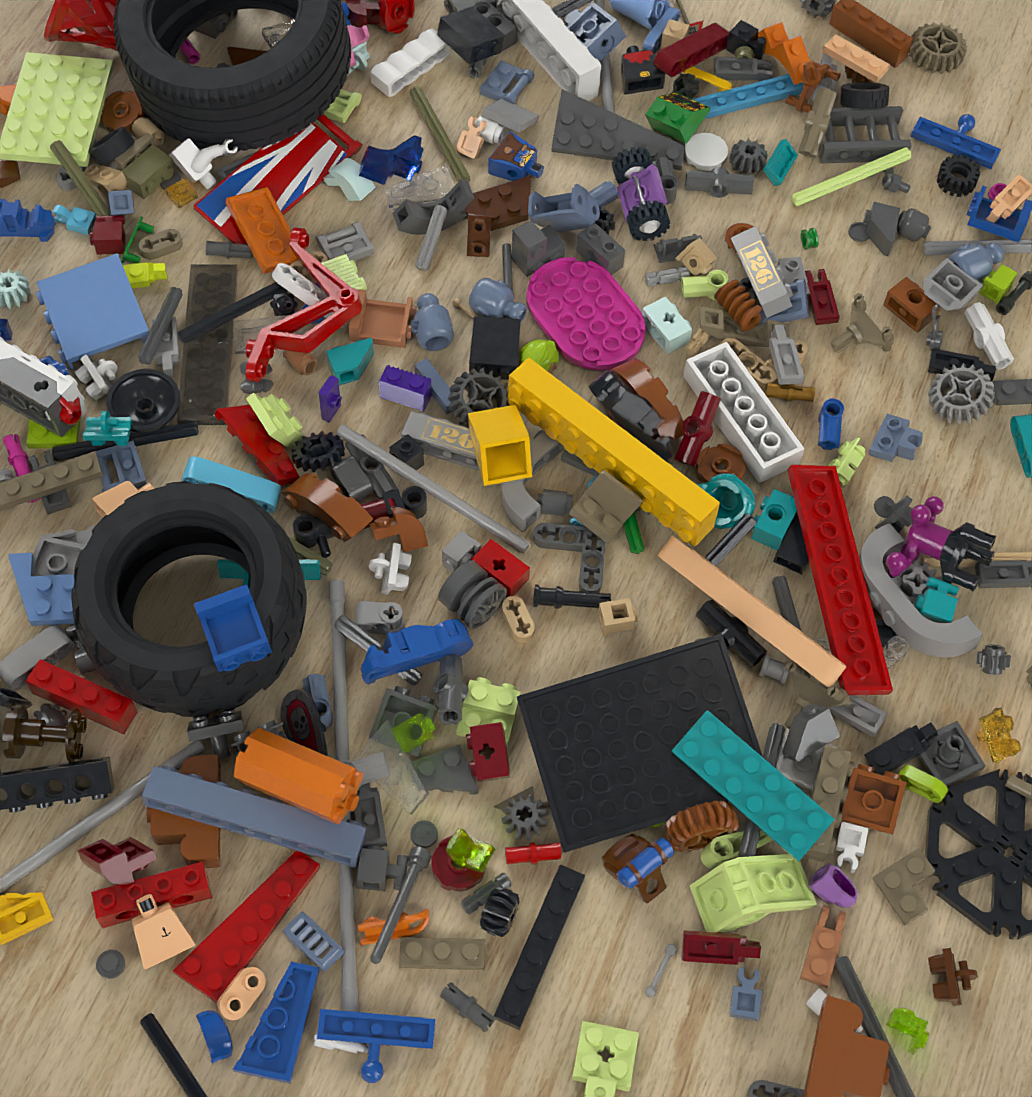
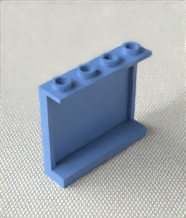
[36,253,149,371]

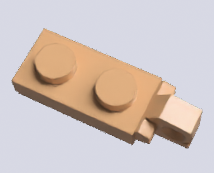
[986,174,1032,223]

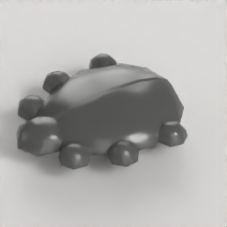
[34,704,68,727]

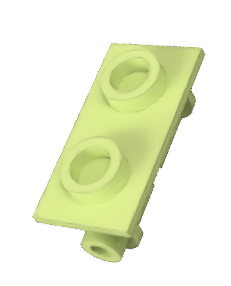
[828,437,865,487]

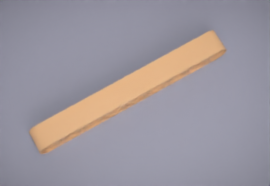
[657,535,847,688]

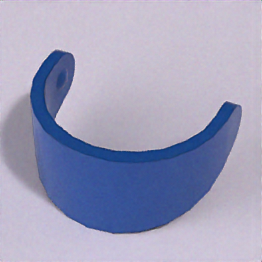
[196,1010,233,1064]

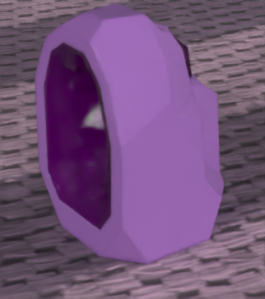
[808,863,858,908]

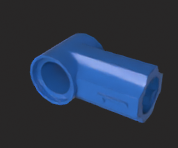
[818,398,844,450]

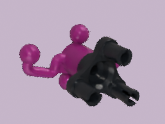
[886,496,996,592]

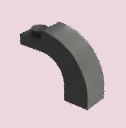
[393,179,474,235]

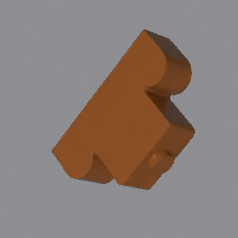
[146,754,221,868]
[803,995,890,1097]

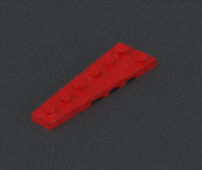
[173,850,321,1003]

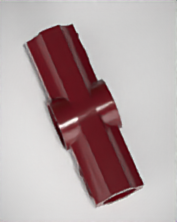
[674,391,721,467]

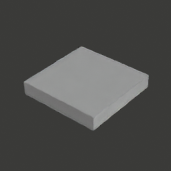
[481,98,539,133]

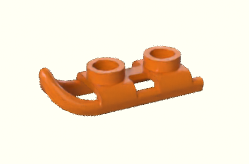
[358,908,429,946]

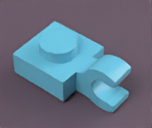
[52,205,96,235]

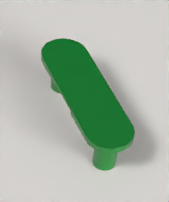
[121,216,154,264]

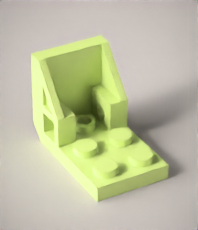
[690,854,817,933]

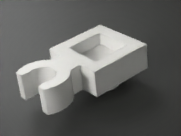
[835,822,868,873]

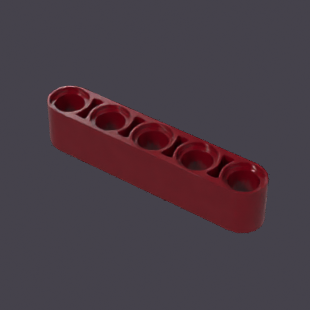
[653,22,729,77]

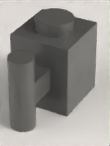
[357,846,408,891]

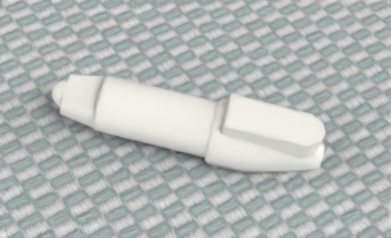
[314,1034,368,1054]

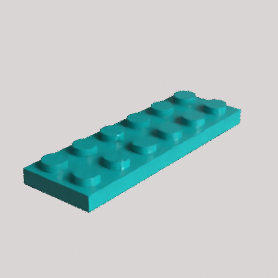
[672,710,835,862]

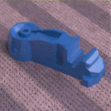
[0,199,56,242]
[360,619,473,685]

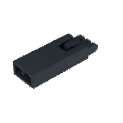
[773,513,809,575]

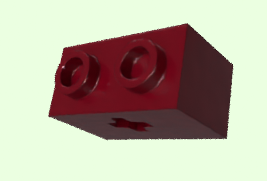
[466,722,511,782]

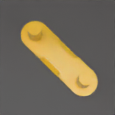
[683,67,732,92]

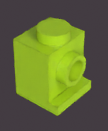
[979,264,1018,304]

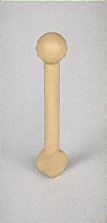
[452,298,478,318]

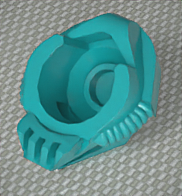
[698,473,755,530]

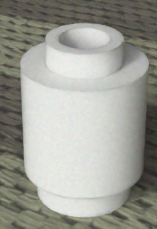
[475,116,505,144]

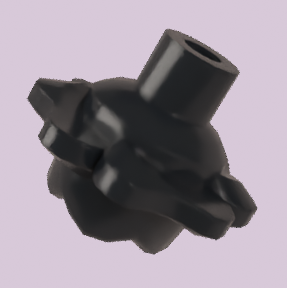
[270,290,298,319]

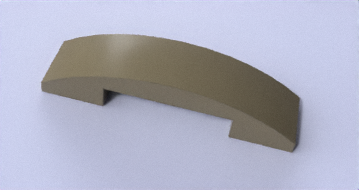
[699,306,790,347]

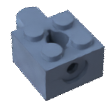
[565,2,626,62]

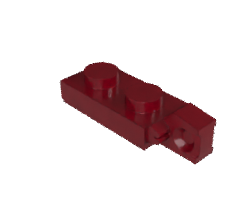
[681,930,761,965]

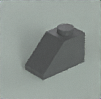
[863,202,900,256]
[782,704,840,762]

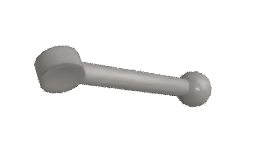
[645,944,677,997]

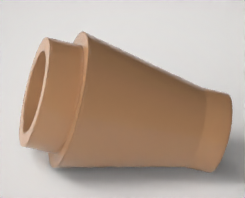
[283,350,318,376]

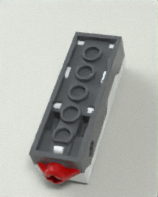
[0,337,88,437]

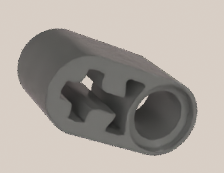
[329,455,374,501]

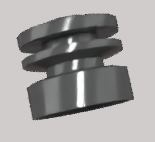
[438,560,507,629]

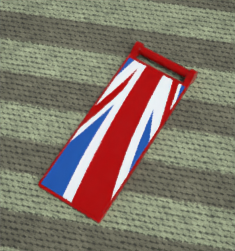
[194,114,363,245]

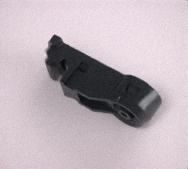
[588,370,674,463]

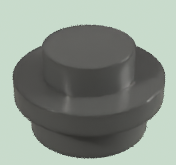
[96,950,125,979]

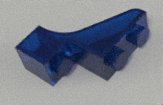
[359,135,424,185]

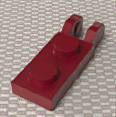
[805,269,840,325]

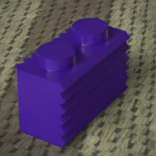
[378,365,432,412]

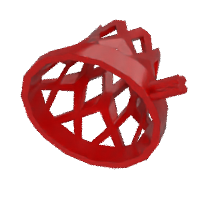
[44,0,118,51]

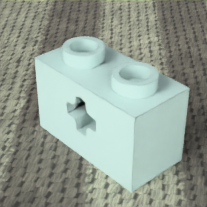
[642,297,692,355]

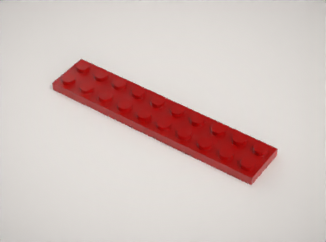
[787,465,893,695]

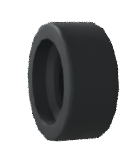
[90,127,134,165]

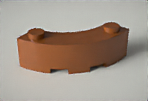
[611,358,684,440]
[282,473,373,542]

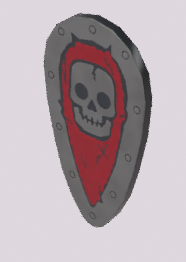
[280,689,328,756]

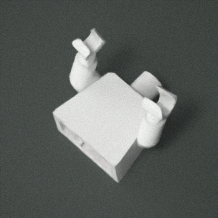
[168,138,238,190]

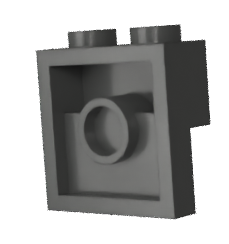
[369,686,439,757]

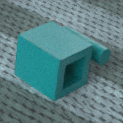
[914,576,959,623]

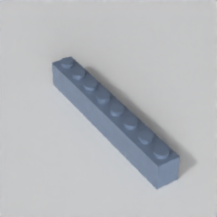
[142,766,366,868]

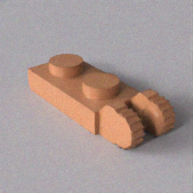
[800,905,846,988]

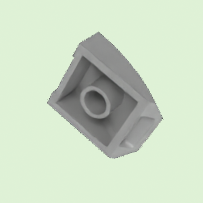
[923,258,983,311]

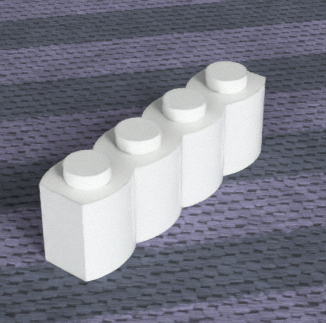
[371,28,451,97]

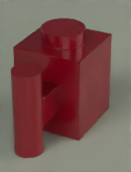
[90,215,126,255]

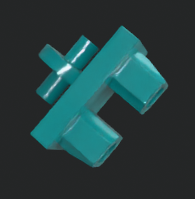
[83,411,132,446]

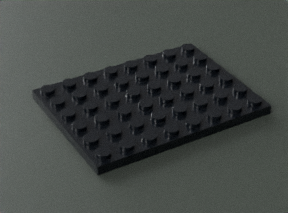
[516,633,763,853]

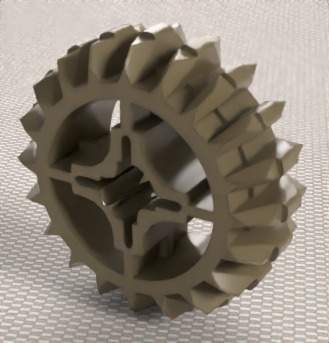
[909,22,967,74]

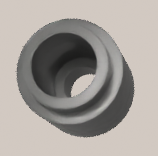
[537,489,573,516]

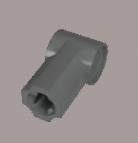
[653,157,678,204]

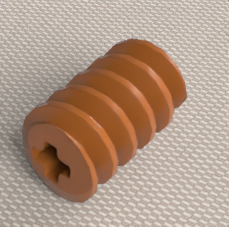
[714,280,762,331]

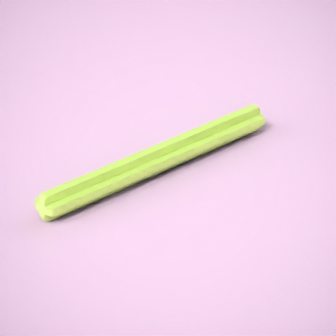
[791,147,912,207]

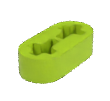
[898,765,948,803]

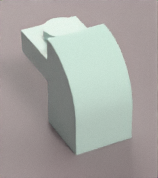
[323,158,376,201]

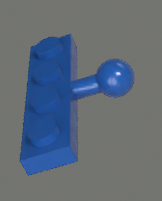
[910,114,1001,169]
[317,1009,436,1083]

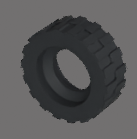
[840,82,890,109]

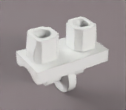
[75,354,118,400]
[369,543,412,595]

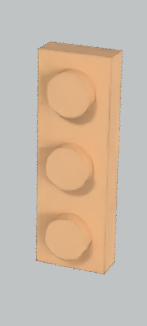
[823,34,890,83]

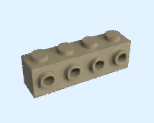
[803,745,854,862]

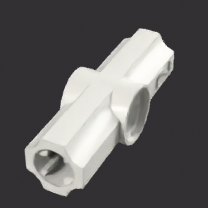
[964,302,1014,370]

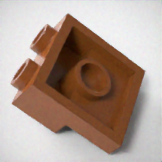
[841,764,906,835]

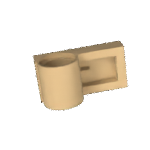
[84,163,128,200]

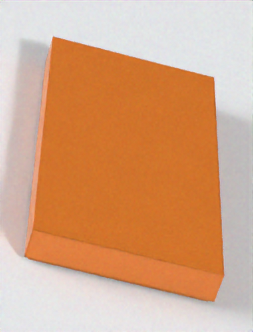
[225,187,298,274]

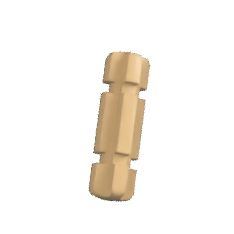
[686,329,711,356]

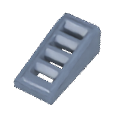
[283,912,345,973]

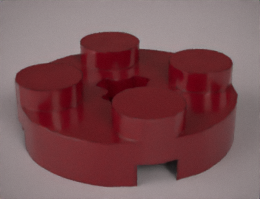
[431,835,487,891]

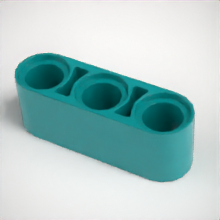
[1010,414,1032,478]

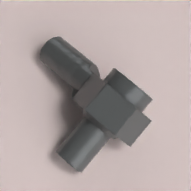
[882,167,910,193]

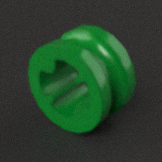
[800,228,819,250]

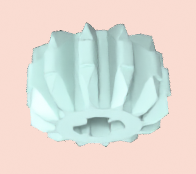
[0,269,30,309]

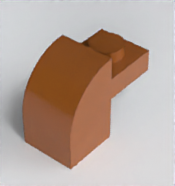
[369,507,428,552]

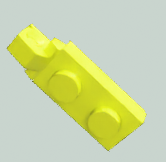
[123,262,167,288]

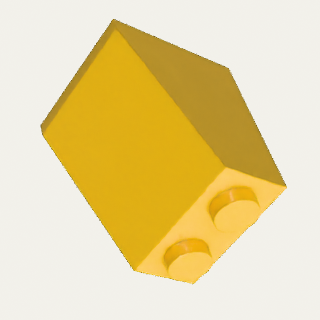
[468,405,532,486]

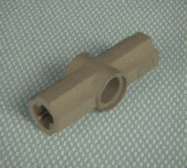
[798,88,837,158]

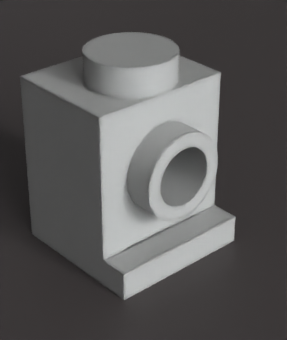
[442,530,481,573]

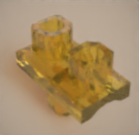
[976,708,1022,763]

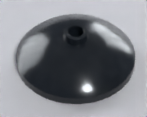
[106,369,181,432]

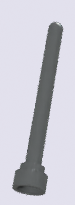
[370,846,432,964]

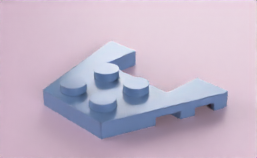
[9,553,74,626]

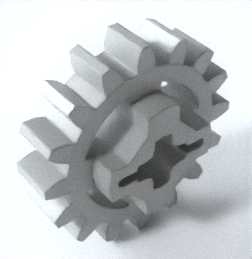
[889,560,942,605]

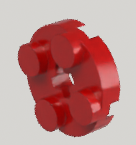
[379,0,415,34]

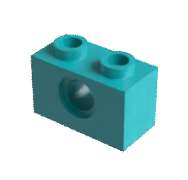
[751,489,797,550]

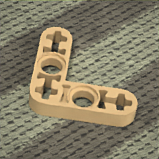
[721,338,808,390]

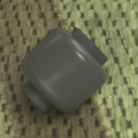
[897,208,931,242]

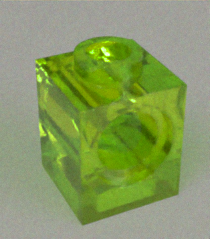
[391,713,436,754]

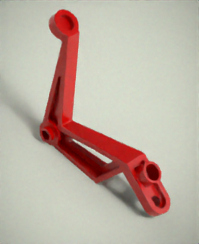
[245,227,362,382]

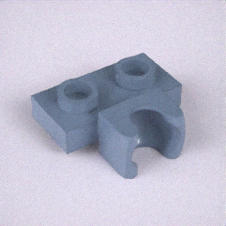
[869,414,923,462]

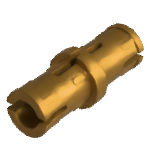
[765,382,815,402]

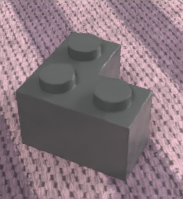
[511,220,565,277]

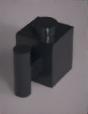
[726,20,766,60]

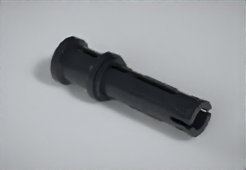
[533,584,611,609]

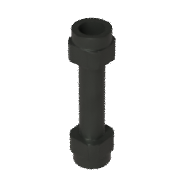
[996,271,1032,315]

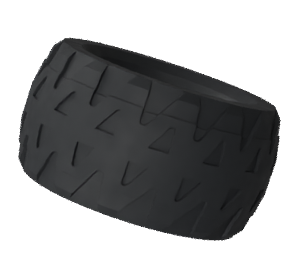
[71,481,307,717]

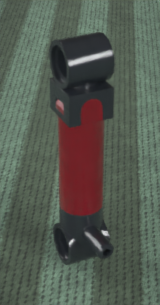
[293,486,427,558]

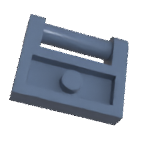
[480,60,534,104]
[759,278,809,324]
[96,441,147,493]

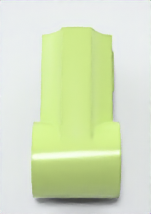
[681,270,728,300]

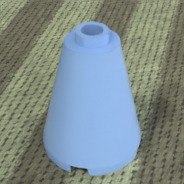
[609,0,670,30]

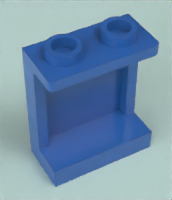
[966,186,1032,243]
[194,584,272,672]

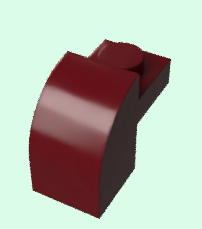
[346,0,380,28]

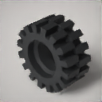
[937,155,980,197]

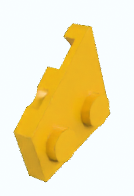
[0,892,54,945]

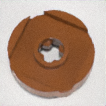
[100,91,146,131]
[696,444,746,483]

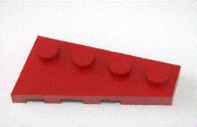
[214,405,300,485]

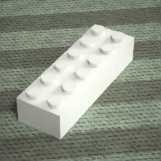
[683,342,805,484]

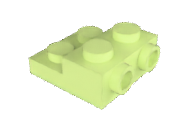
[246,393,304,449]
[456,677,521,747]

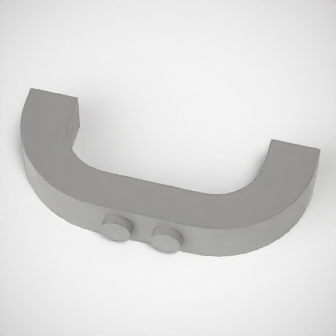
[501,430,565,532]
[859,523,983,657]

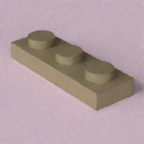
[399,937,485,970]

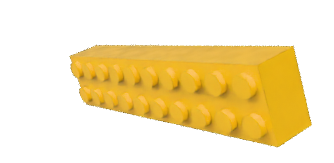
[508,358,720,547]

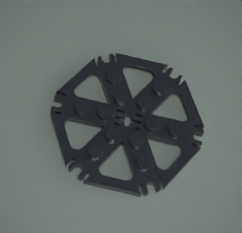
[925,769,1032,940]

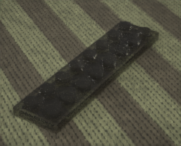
[177,264,238,425]

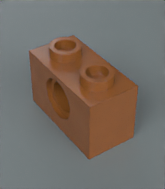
[883,276,940,333]

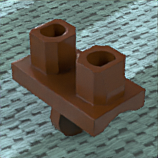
[467,214,491,257]
[928,948,978,1006]

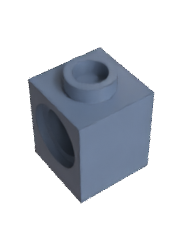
[108,190,135,215]

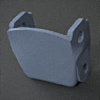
[528,184,600,232]

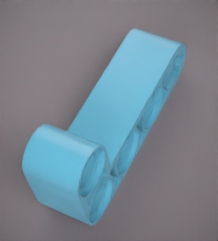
[180,456,281,513]

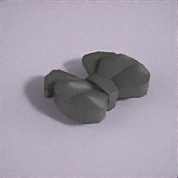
[240,360,273,394]

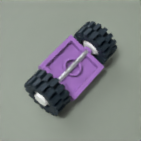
[612,147,670,241]

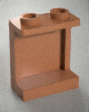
[349,290,417,348]

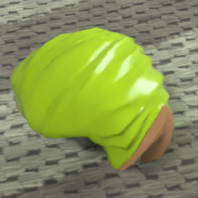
[518,339,559,372]

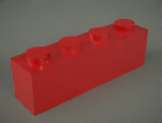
[26,659,137,735]

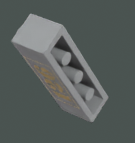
[731,226,793,318]
[401,411,480,471]

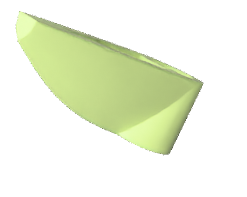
[700,830,772,869]

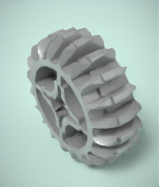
[928,363,995,426]

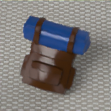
[602,833,674,904]

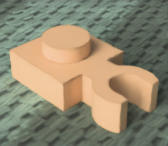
[455,116,487,159]

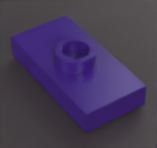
[318,375,342,423]

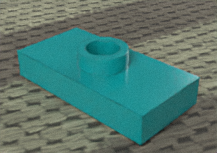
[763,139,798,186]

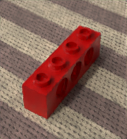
[91,861,213,928]

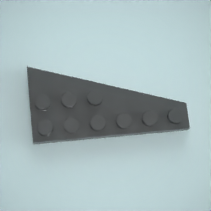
[551,89,685,170]

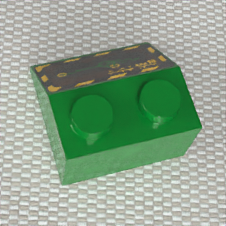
[645,92,711,144]

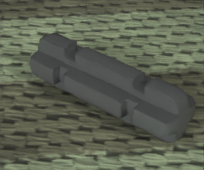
[461,873,511,914]

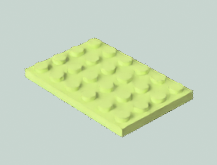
[0,52,114,167]

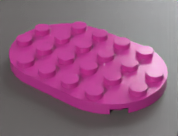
[526,257,645,370]

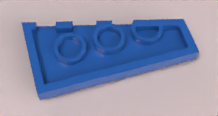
[233,962,320,1084]

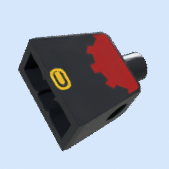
[621,45,665,95]

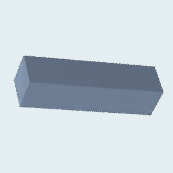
[414,358,454,415]

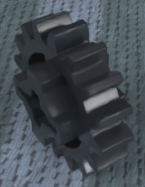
[291,431,345,472]

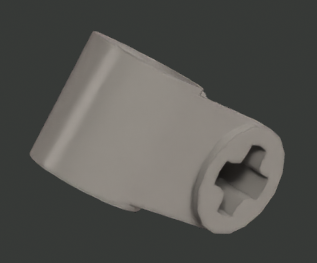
[354,601,405,634]

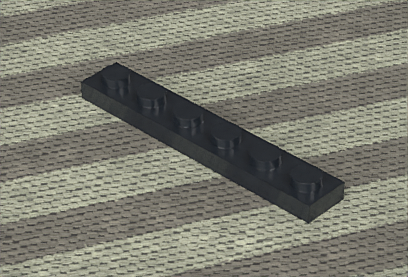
[494,864,585,1030]

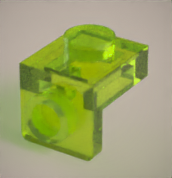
[446,828,496,873]
[886,1008,929,1054]

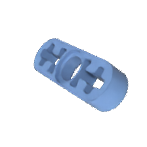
[643,6,681,54]

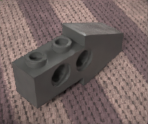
[444,0,517,52]

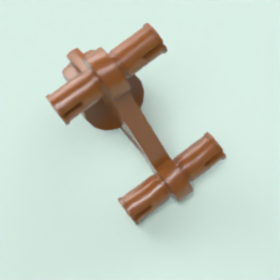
[785,60,841,113]

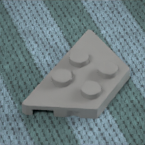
[33,525,95,576]

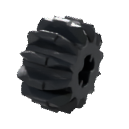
[480,886,520,937]

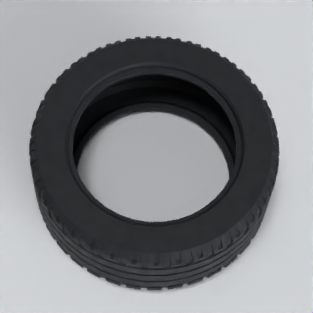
[113,0,351,152]

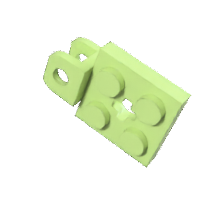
[572,1021,639,1097]

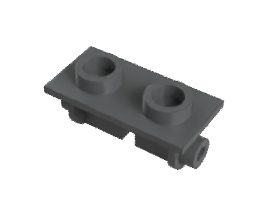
[653,234,702,263]

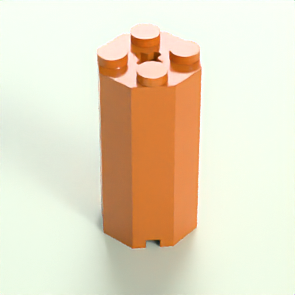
[234,728,363,824]

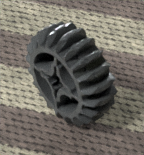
[448,368,510,427]

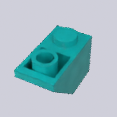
[326,338,374,386]

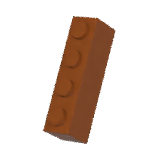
[829,0,913,68]

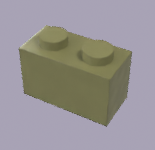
[122,145,175,199]

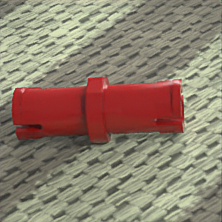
[505,842,561,865]

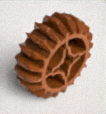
[665,801,739,852]

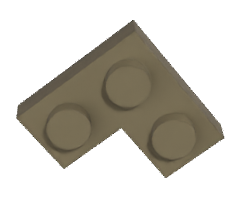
[873,848,935,926]

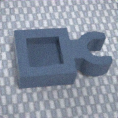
[729,967,762,1021]

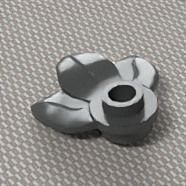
[926,304,943,351]

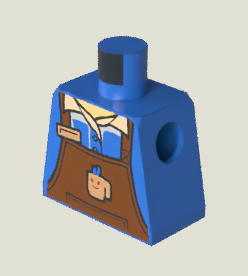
[488,131,544,181]

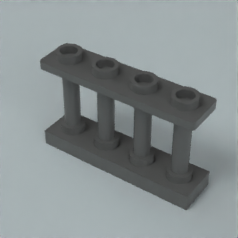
[820,106,912,164]

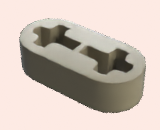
[139,229,183,260]

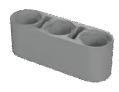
[0,624,75,691]

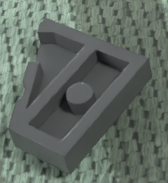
[410,745,478,795]

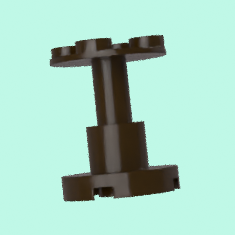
[2,704,87,762]

